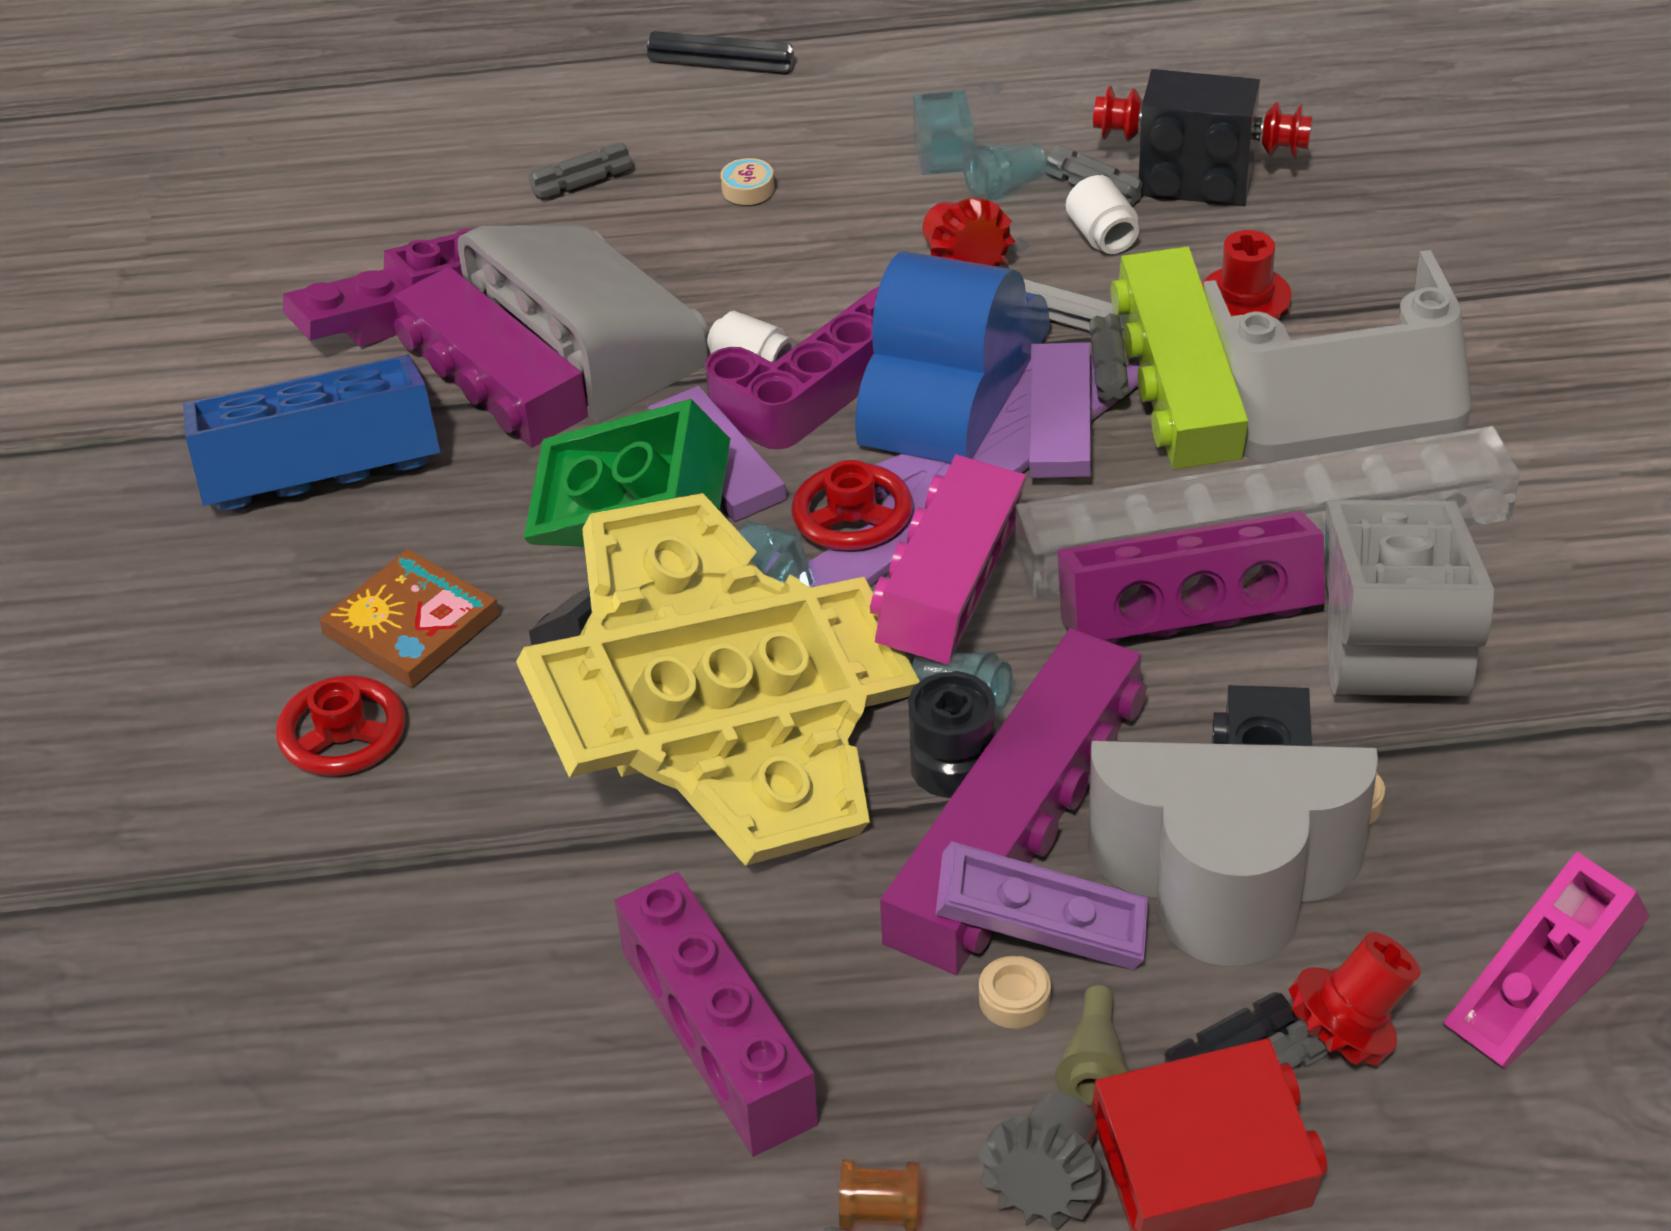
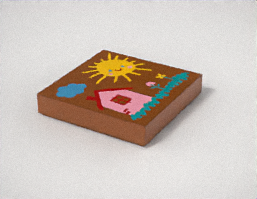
[319,548,499,688]

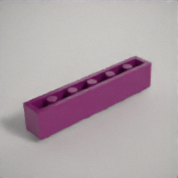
[880,628,1147,976]

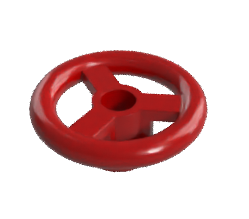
[791,460,913,550]
[276,675,406,776]

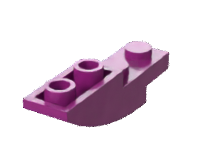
[283,228,472,347]

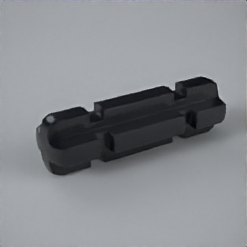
[1164,992,1297,1063]

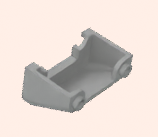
[458,225,709,424]

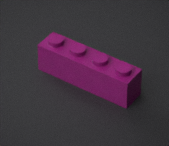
[393,266,588,448]

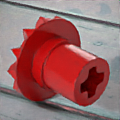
[922,198,1016,267]
[1202,230,1291,320]
[1288,932,1421,1066]

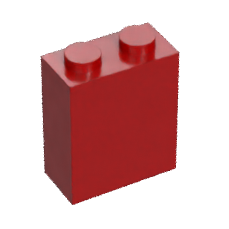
[1091,1038,1327,1231]

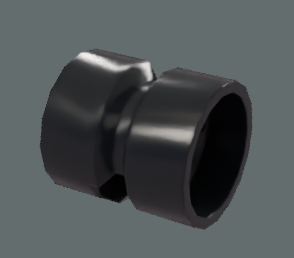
[908,671,996,798]

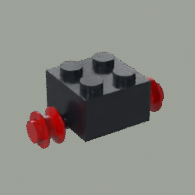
[1093,69,1313,207]

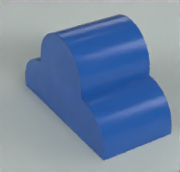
[855,251,1050,463]

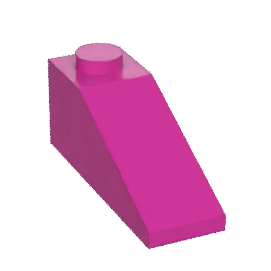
[1443,851,1650,1070]

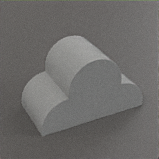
[1325,500,1495,696]
[1088,741,1378,967]

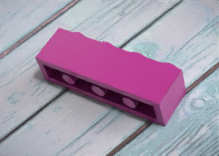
[870,454,1026,665]

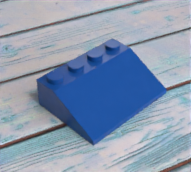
[183,354,440,510]

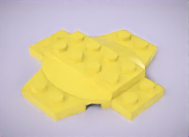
[516,493,920,866]

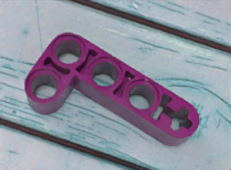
[705,286,879,449]

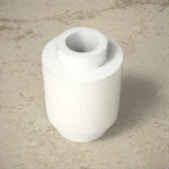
[1066,175,1139,254]
[707,311,796,363]

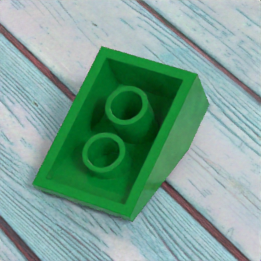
[524,399,731,547]

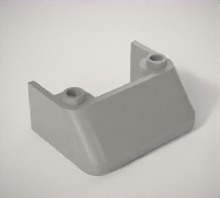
[1204,250,1472,463]

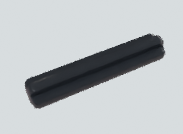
[647,31,794,73]

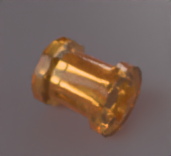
[839,1159,920,1231]

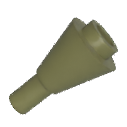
[1055,985,1128,1105]

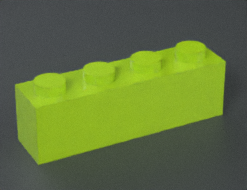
[1110,246,1248,470]

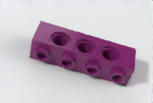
[1057,511,1325,644]
[614,871,818,1157]

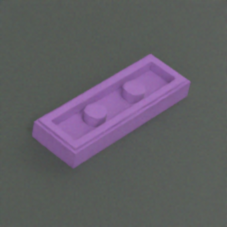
[1029,342,1091,478]
[647,385,787,522]
[935,841,1148,970]

